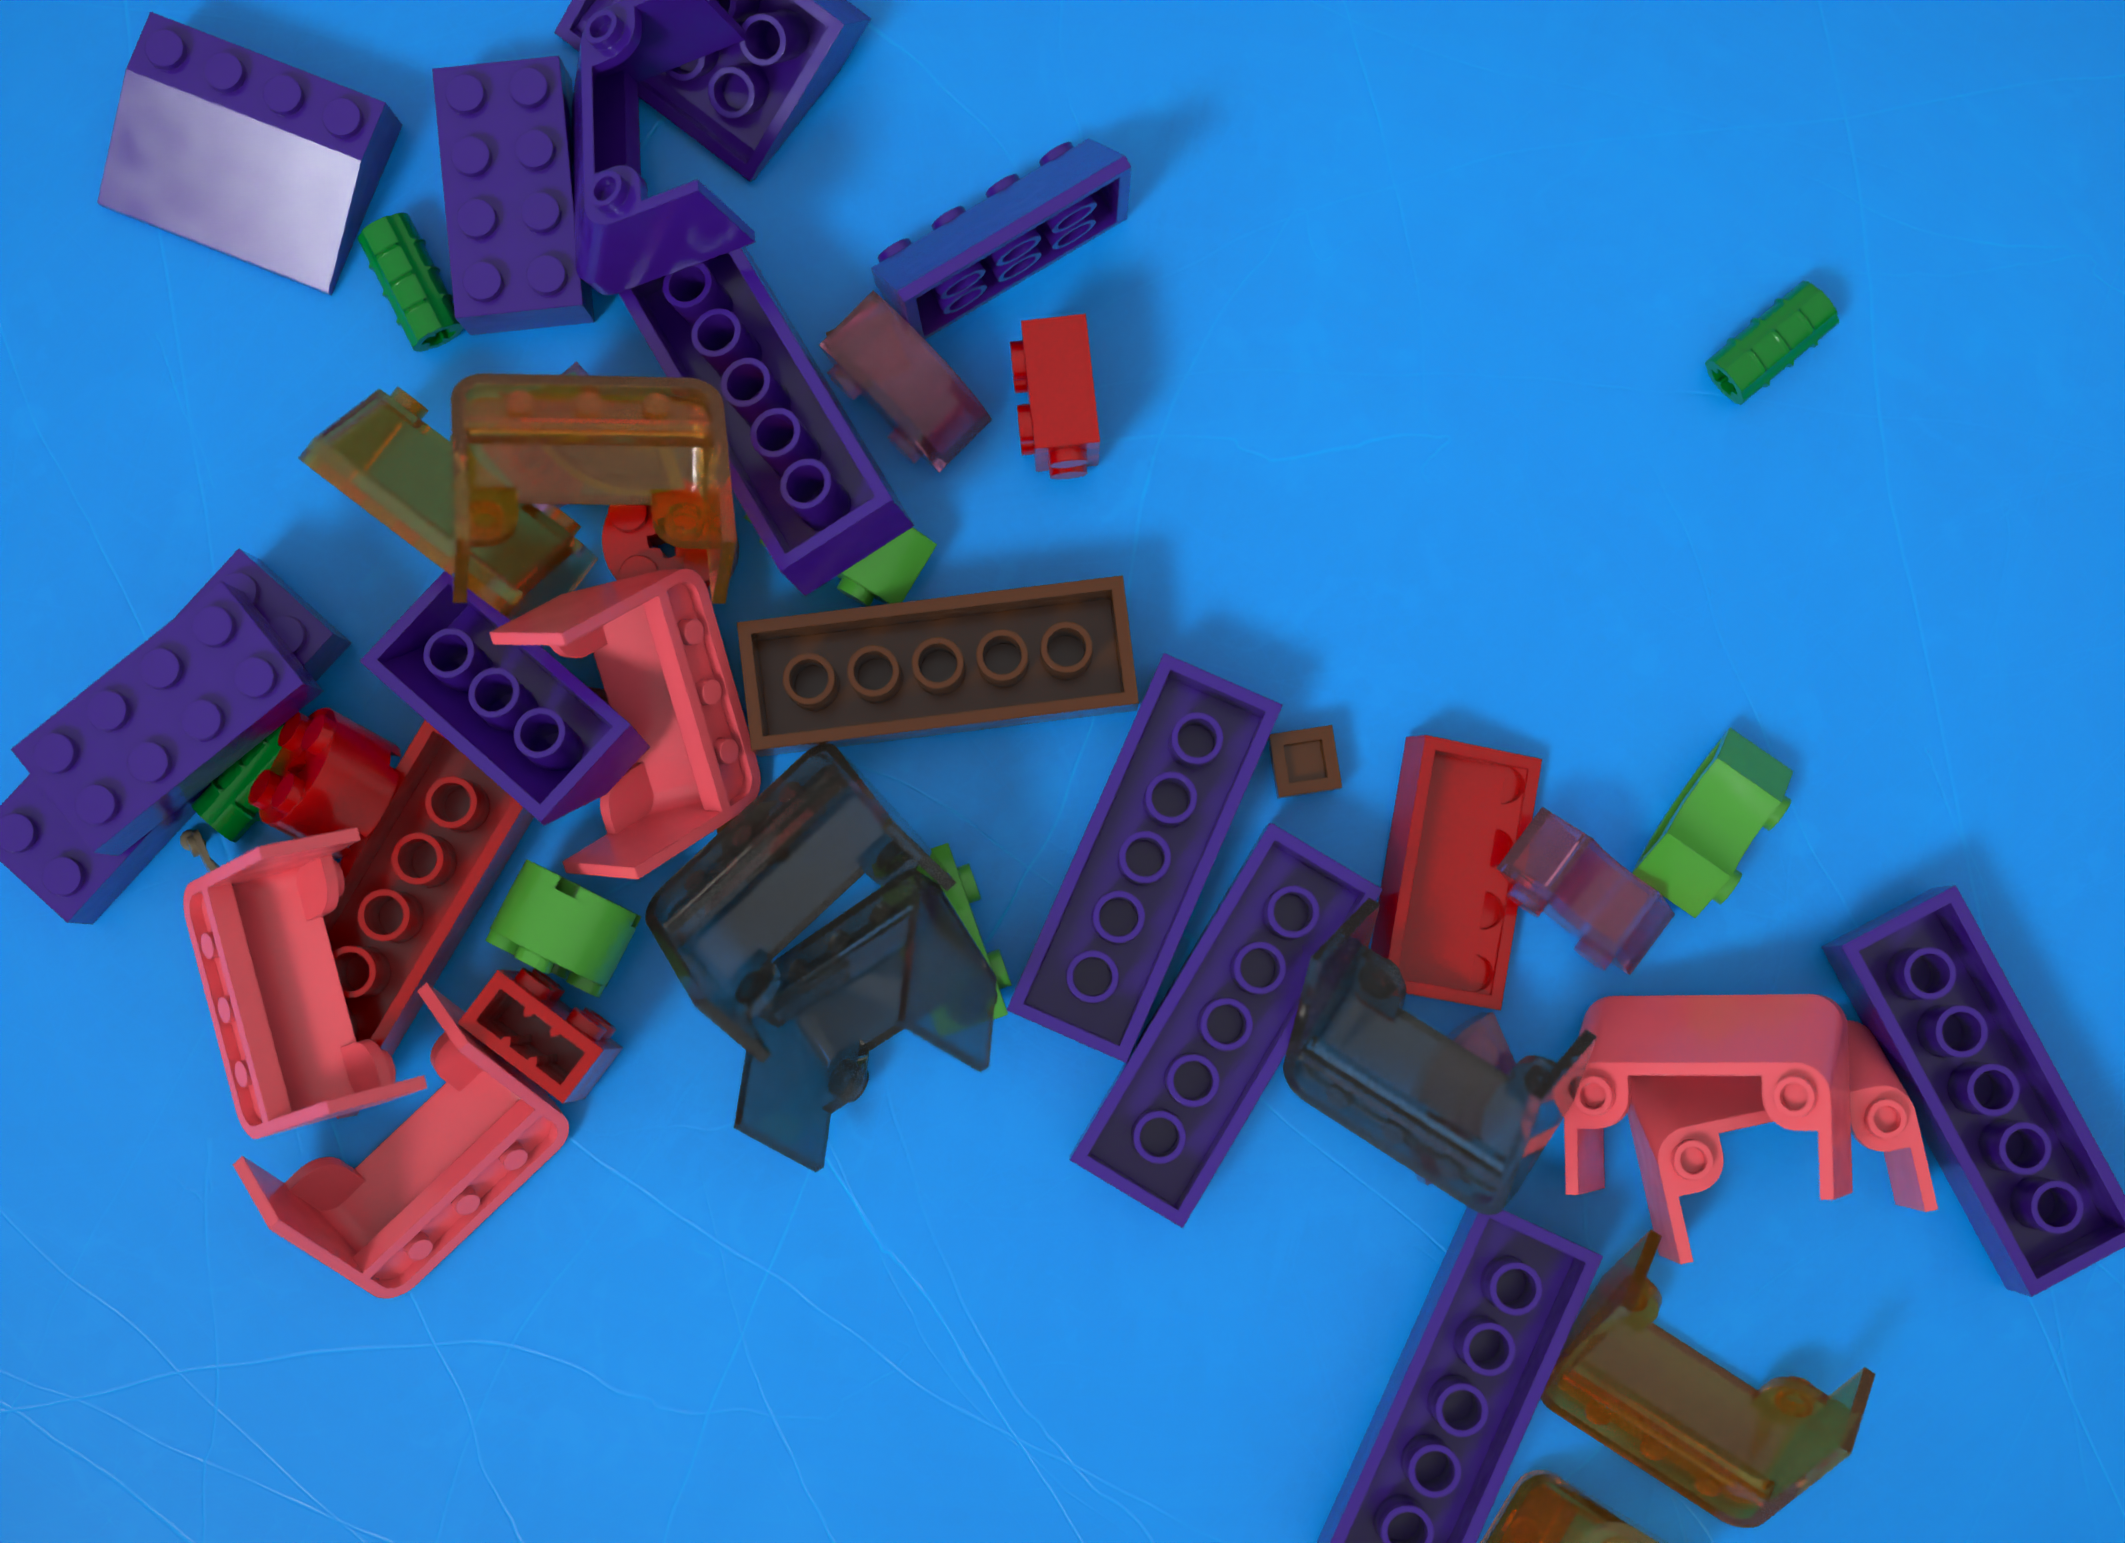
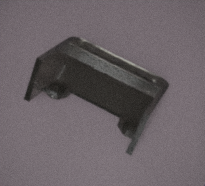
[645,743,956,1064]
[734,869,997,1172]
[1283,898,1598,1215]

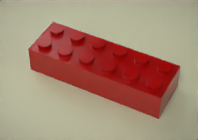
[323,720,534,1119]

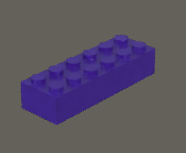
[619,246,914,596]
[0,549,351,925]
[1007,653,1283,1063]
[1069,822,1383,1228]
[1821,885,2125,1297]
[1316,1195,1603,1543]

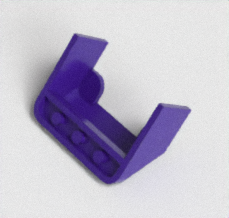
[572,0,755,295]

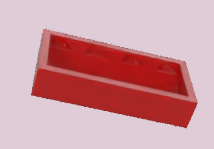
[1364,735,1542,1010]

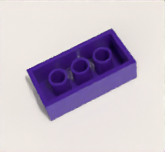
[432,56,595,335]
[11,581,323,856]

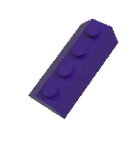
[360,567,650,825]

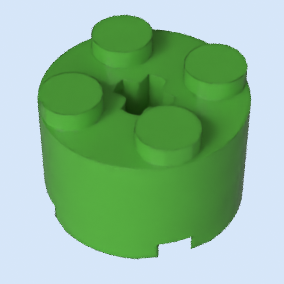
[485,859,641,998]

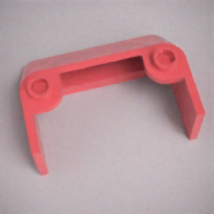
[489,569,761,880]
[183,827,427,1139]
[233,982,569,1299]
[1563,994,1853,1200]
[1627,1020,1938,1264]

